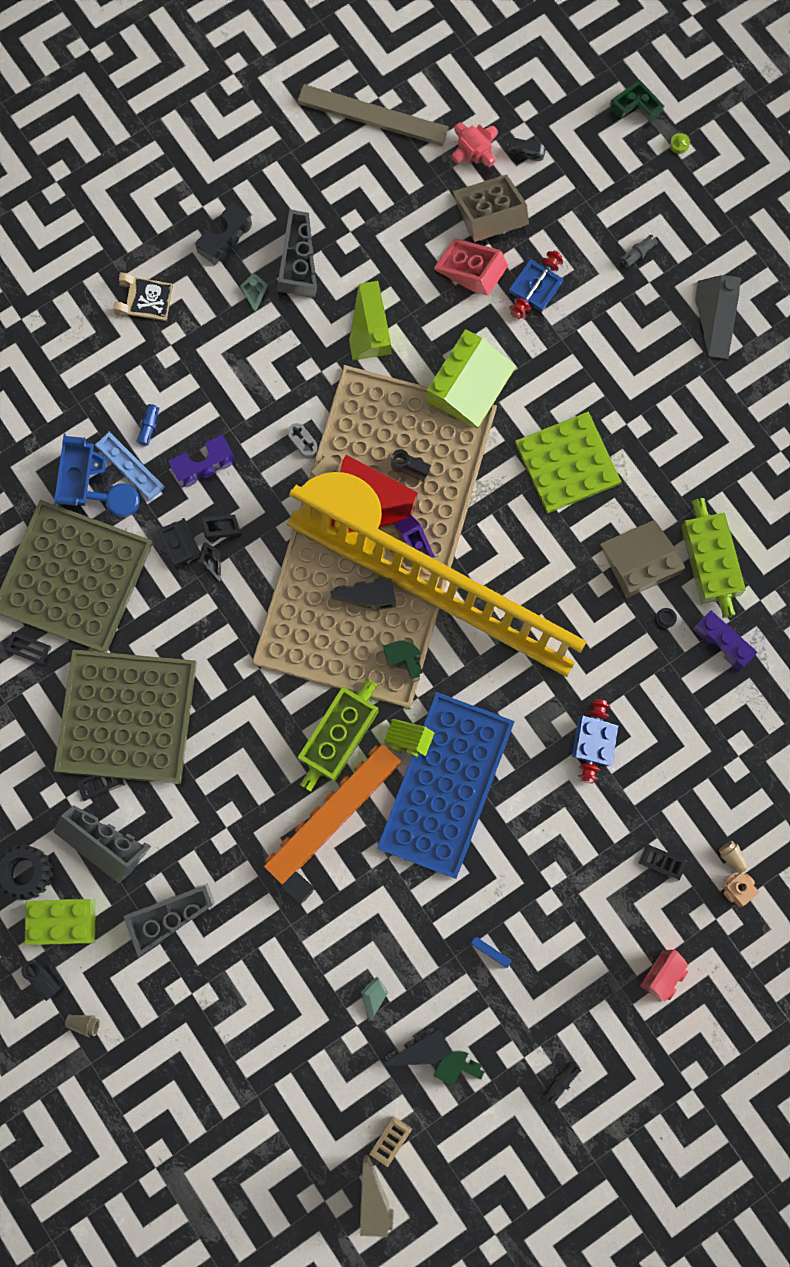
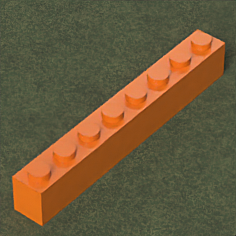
[264,744,401,885]

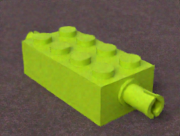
[681,498,746,618]
[298,678,379,792]

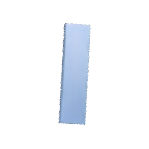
[95,432,165,501]

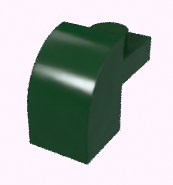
[383,641,423,683]
[433,1050,485,1086]

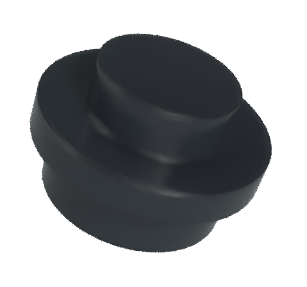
[656,608,677,628]

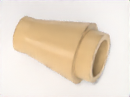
[719,841,749,873]

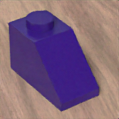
[394,515,434,558]

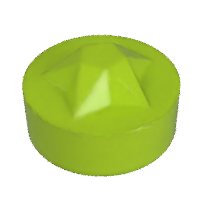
[670,133,690,154]

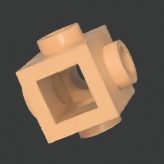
[722,872,760,907]

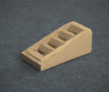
[369,1116,412,1167]

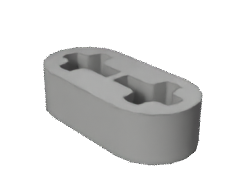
[288,423,318,459]

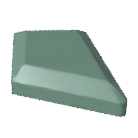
[240,273,268,311]
[361,977,388,1020]

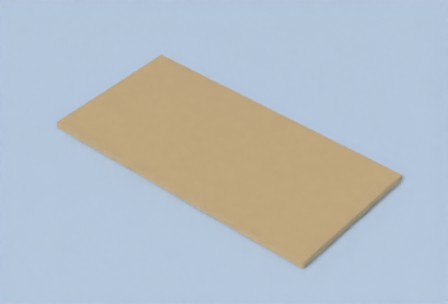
[252,365,497,709]

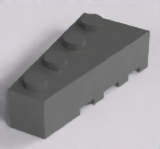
[277,209,317,298]
[123,883,215,957]

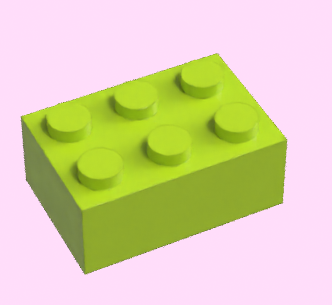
[25,899,96,945]

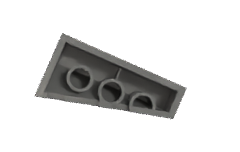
[53,805,151,883]

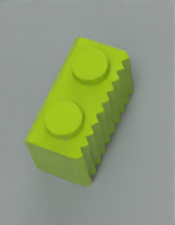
[384,719,435,757]

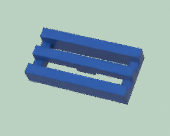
[470,937,512,968]

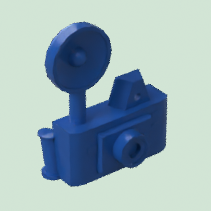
[54,433,140,518]

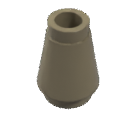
[65,1014,100,1037]

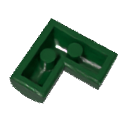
[610,80,665,121]

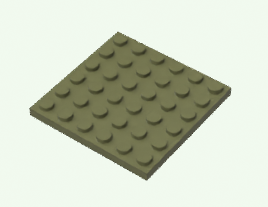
[0,500,153,653]
[54,650,197,784]

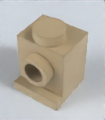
[309,452,340,479]

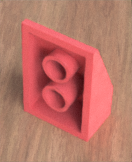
[434,238,508,296]
[640,949,688,1002]

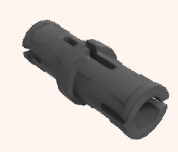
[620,234,658,268]

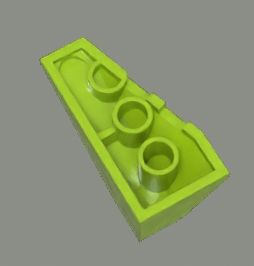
[349,281,391,360]

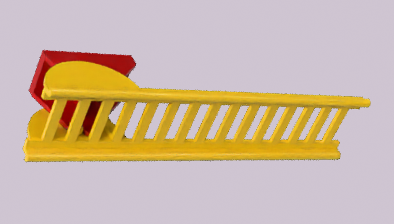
[287,455,587,677]

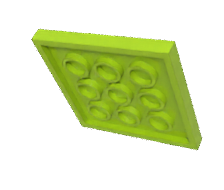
[515,411,621,514]

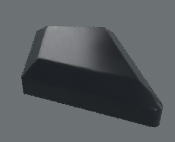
[197,542,221,582]

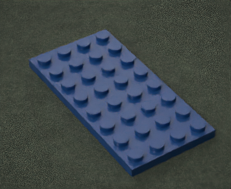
[377,692,515,879]

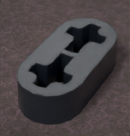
[508,138,546,161]

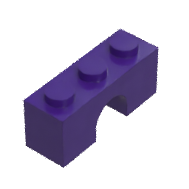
[168,434,235,488]
[693,610,758,671]

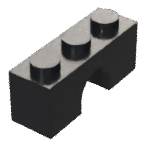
[195,201,252,265]

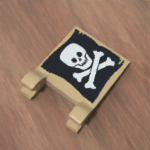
[113,273,173,322]

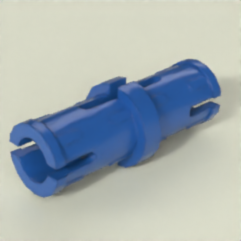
[136,404,160,446]

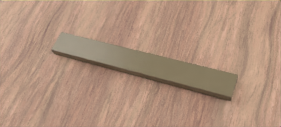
[298,84,448,146]

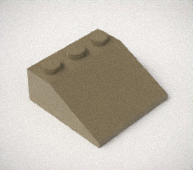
[453,174,529,242]
[600,520,685,599]
[360,1155,393,1237]

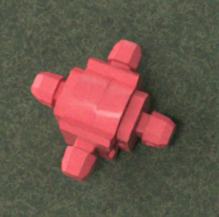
[452,122,498,167]

